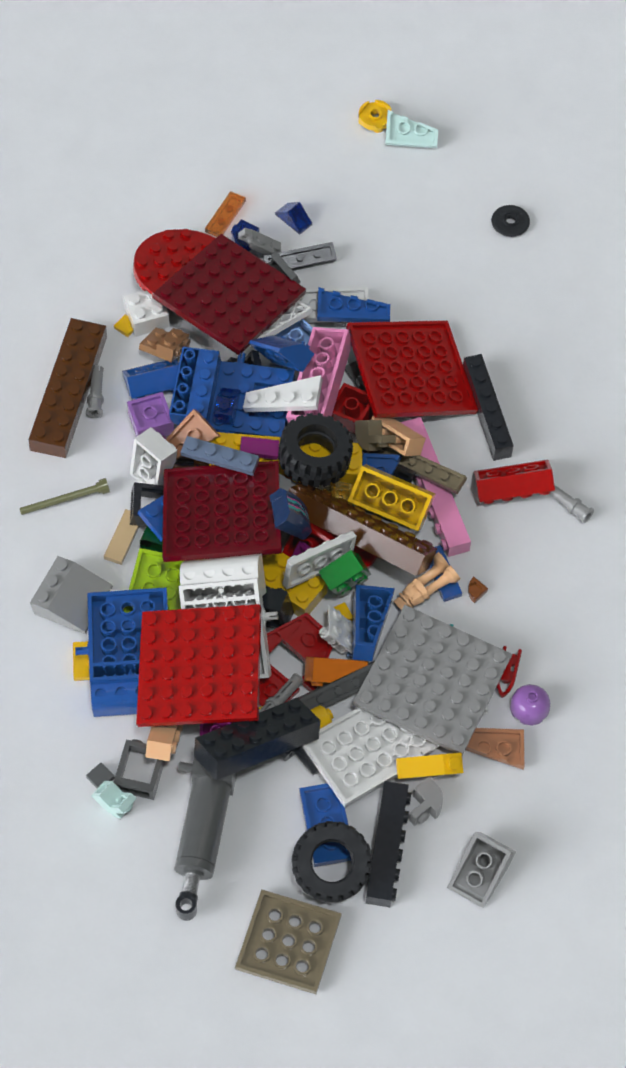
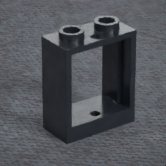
[130,482,164,527]

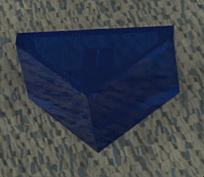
[275,202,312,235]

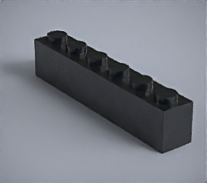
[463,354,514,461]
[365,781,412,908]

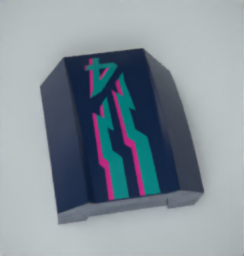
[270,488,312,540]

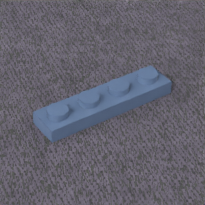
[180,436,260,476]

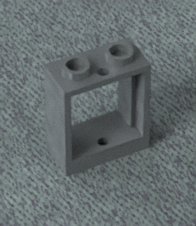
[114,739,165,800]

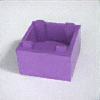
[127,392,174,437]

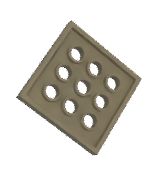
[235,889,342,994]

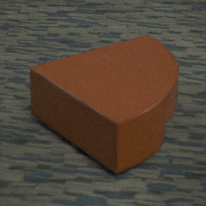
[468,576,488,603]

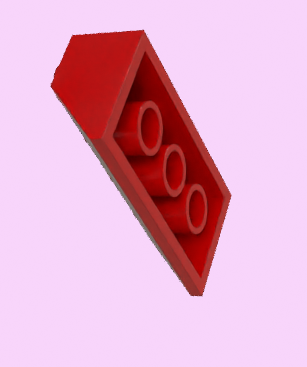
[474,459,555,504]

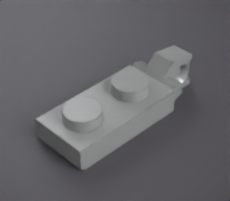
[238,228,281,255]

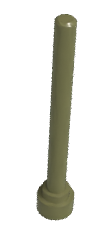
[20,478,110,515]

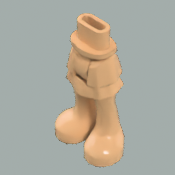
[393,552,460,611]

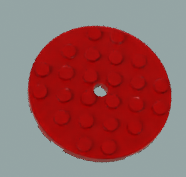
[133,229,216,298]

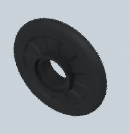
[491,205,530,237]

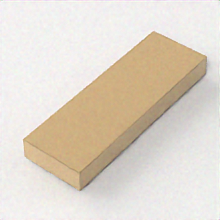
[104,509,140,565]

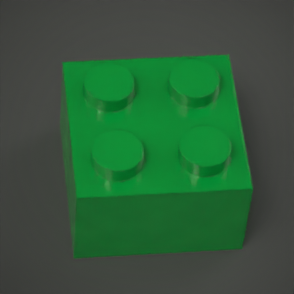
[319,550,371,596]

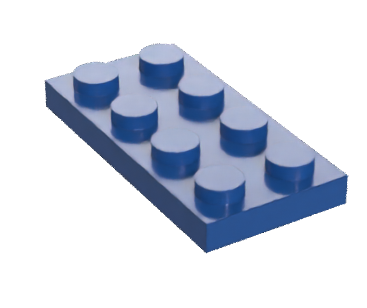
[299,783,351,867]

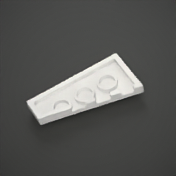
[243,375,323,412]

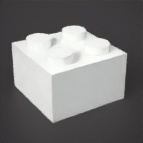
[123,290,170,337]

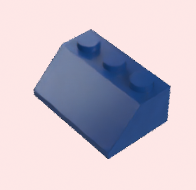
[249,335,314,372]
[122,358,179,399]

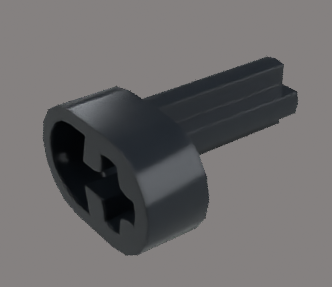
[279,746,319,775]

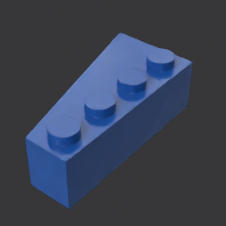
[352,585,395,662]

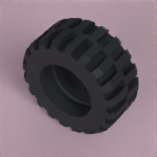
[278,413,353,488]
[291,821,372,902]

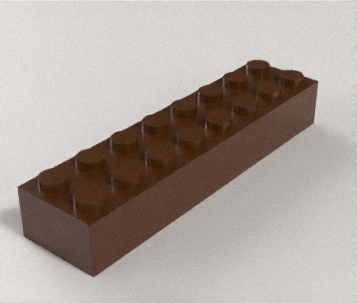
[28,318,107,458]
[289,483,437,576]

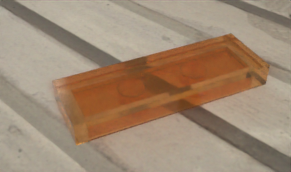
[205,191,246,237]

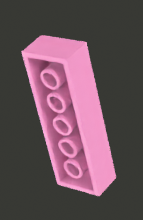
[286,327,352,423]

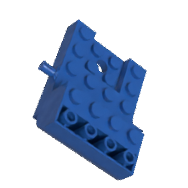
[169,347,295,437]
[75,588,168,717]

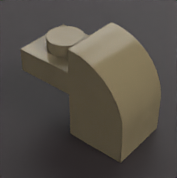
[355,420,396,451]

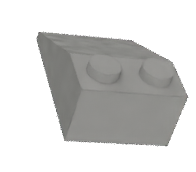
[447,832,516,908]

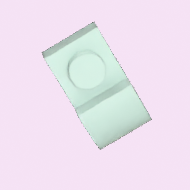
[91,781,137,819]

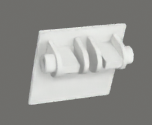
[319,604,353,654]

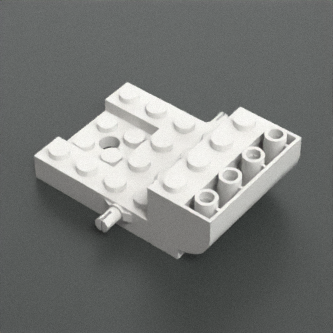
[179,554,278,678]

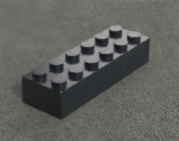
[194,698,321,781]

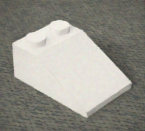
[130,427,177,485]

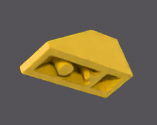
[396,753,464,779]

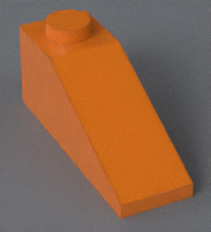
[304,657,368,686]

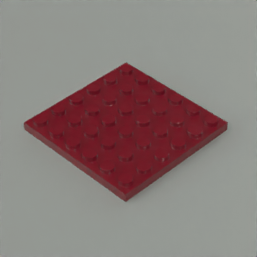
[153,234,306,355]
[162,460,282,562]

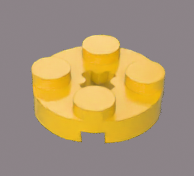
[359,100,391,133]

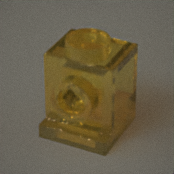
[329,481,354,505]

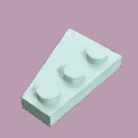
[385,110,438,148]

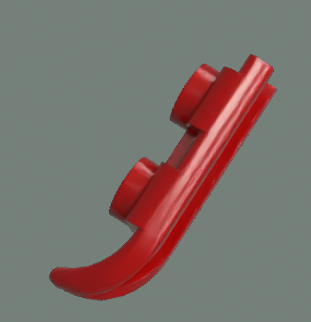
[497,646,522,698]

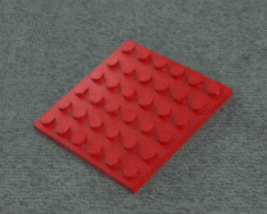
[346,320,478,418]
[136,604,262,727]

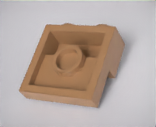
[139,328,190,363]

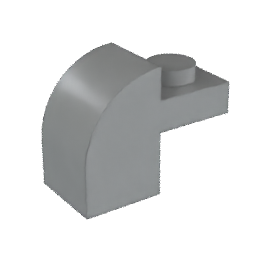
[409,776,443,826]

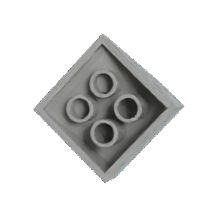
[30,556,113,634]

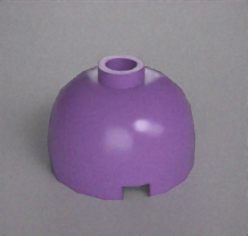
[510,684,551,726]

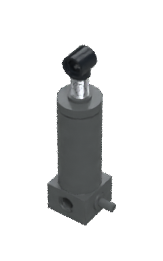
[174,757,237,920]

